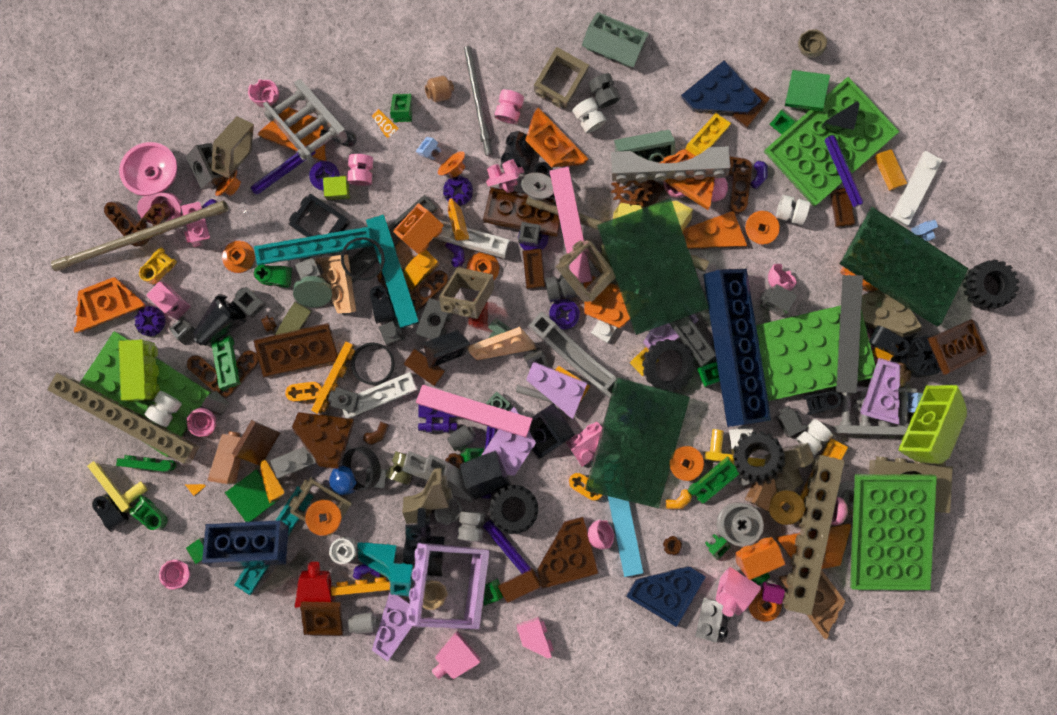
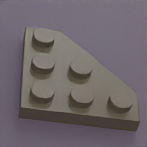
[861,283,922,337]

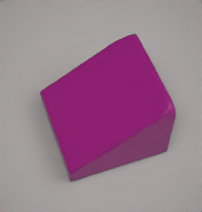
[762,581,785,604]

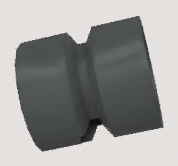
[588,73,621,109]
[545,275,576,302]

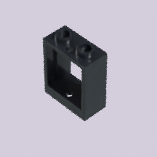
[288,193,350,237]

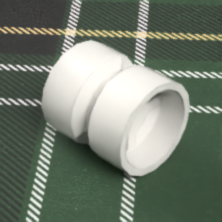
[572,98,607,134]
[776,194,810,225]
[145,391,182,427]
[796,419,833,456]
[329,537,358,564]

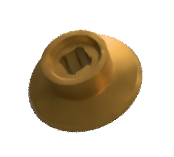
[769,490,805,525]

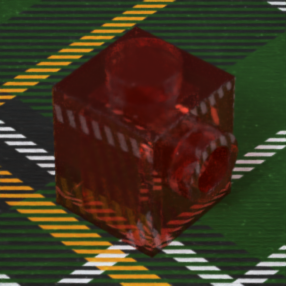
[468,299,488,327]

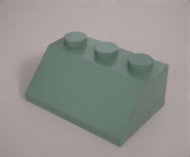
[582,12,649,68]
[614,129,676,184]

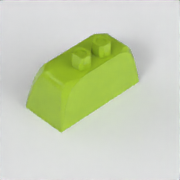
[898,385,967,464]

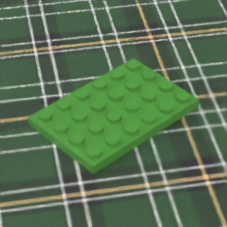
[763,77,899,207]
[756,305,876,401]
[80,331,211,457]
[850,474,937,590]

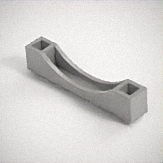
[611,146,730,183]
[529,311,629,404]

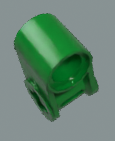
[254,265,293,288]
[128,495,168,530]

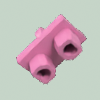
[486,159,524,193]

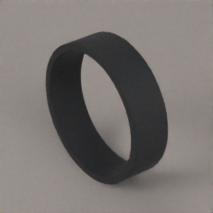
[341,237,385,280]
[351,342,395,385]
[341,446,381,491]

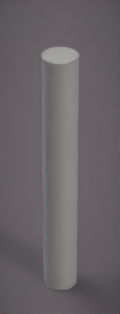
[516,385,553,403]

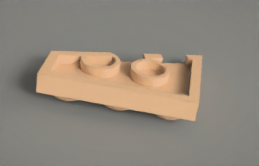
[315,254,356,314]
[468,327,536,360]

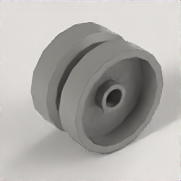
[716,502,764,547]

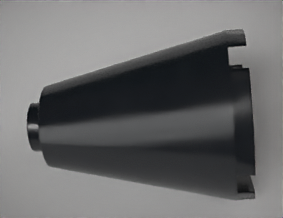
[193,294,247,346]

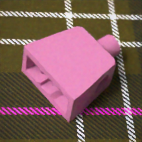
[146,281,191,320]
[716,567,761,617]
[432,631,481,679]

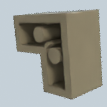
[764,442,814,493]

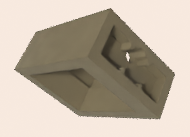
[534,46,589,108]
[211,116,254,178]
[556,240,617,302]
[439,267,494,319]
[289,476,352,537]

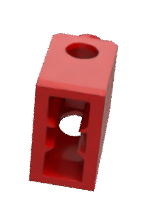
[295,561,335,608]

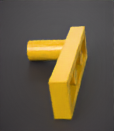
[685,113,731,156]
[704,429,765,467]

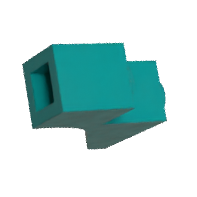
[357,542,413,596]

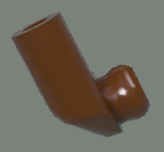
[363,421,389,445]

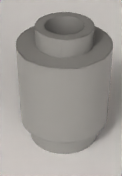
[348,612,378,634]

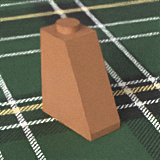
[207,431,241,484]

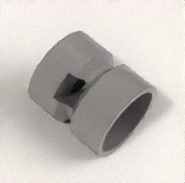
[457,511,485,541]

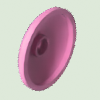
[119,142,178,196]

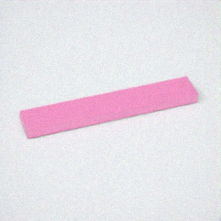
[550,167,593,283]
[416,385,533,438]

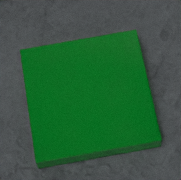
[785,70,830,111]
[225,469,279,522]

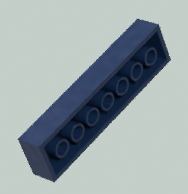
[703,268,771,427]

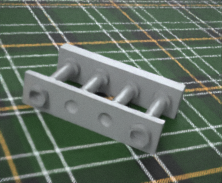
[263,79,348,165]
[834,385,917,435]

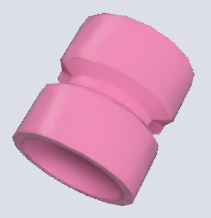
[494,90,525,124]
[347,154,373,186]

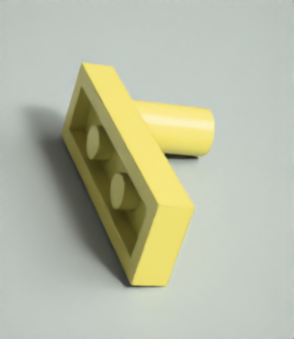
[87,461,148,513]

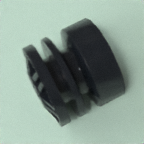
[897,335,941,378]

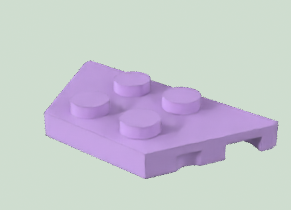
[481,407,536,476]

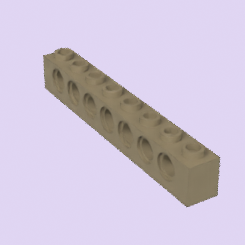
[47,373,200,464]
[782,455,845,615]

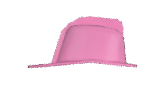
[137,192,182,224]

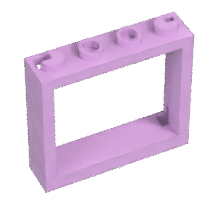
[407,543,490,629]

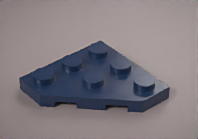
[681,60,761,114]
[626,566,706,627]

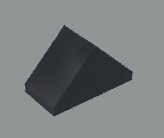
[821,101,860,135]

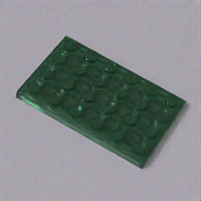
[597,198,709,335]
[839,207,969,327]
[585,377,690,508]

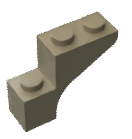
[402,468,452,524]

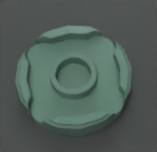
[293,276,332,308]

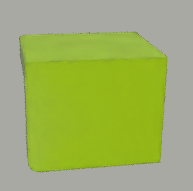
[323,176,350,200]

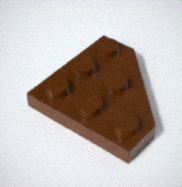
[292,412,354,469]
[537,516,599,589]

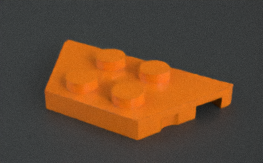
[257,107,327,161]
[526,108,589,167]
[659,149,715,210]
[583,276,652,329]
[74,277,146,334]
[776,523,851,572]

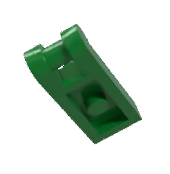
[211,335,240,390]
[116,455,176,471]
[688,456,739,504]

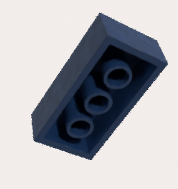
[202,520,289,568]

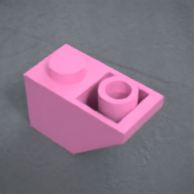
[517,617,554,658]

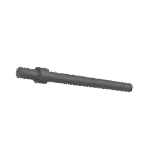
[464,46,493,156]

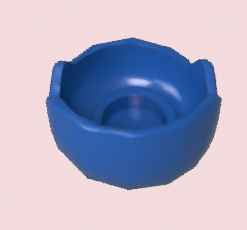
[329,466,357,496]

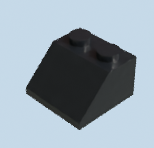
[529,403,575,459]

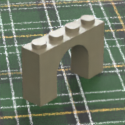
[869,456,953,513]

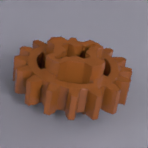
[610,180,652,207]

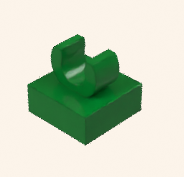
[705,534,731,561]

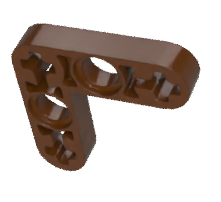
[729,156,752,214]
[104,201,171,247]
[377,270,448,312]
[186,350,259,397]

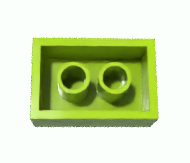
[119,339,160,402]

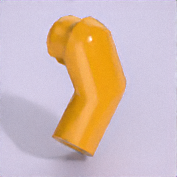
[666,489,692,509]

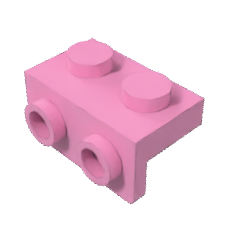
[180,202,210,247]
[566,422,614,467]

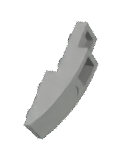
[270,442,351,479]
[402,451,473,502]

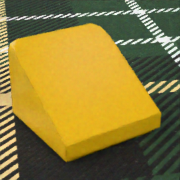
[630,347,659,376]

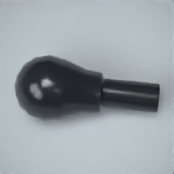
[320,129,357,148]

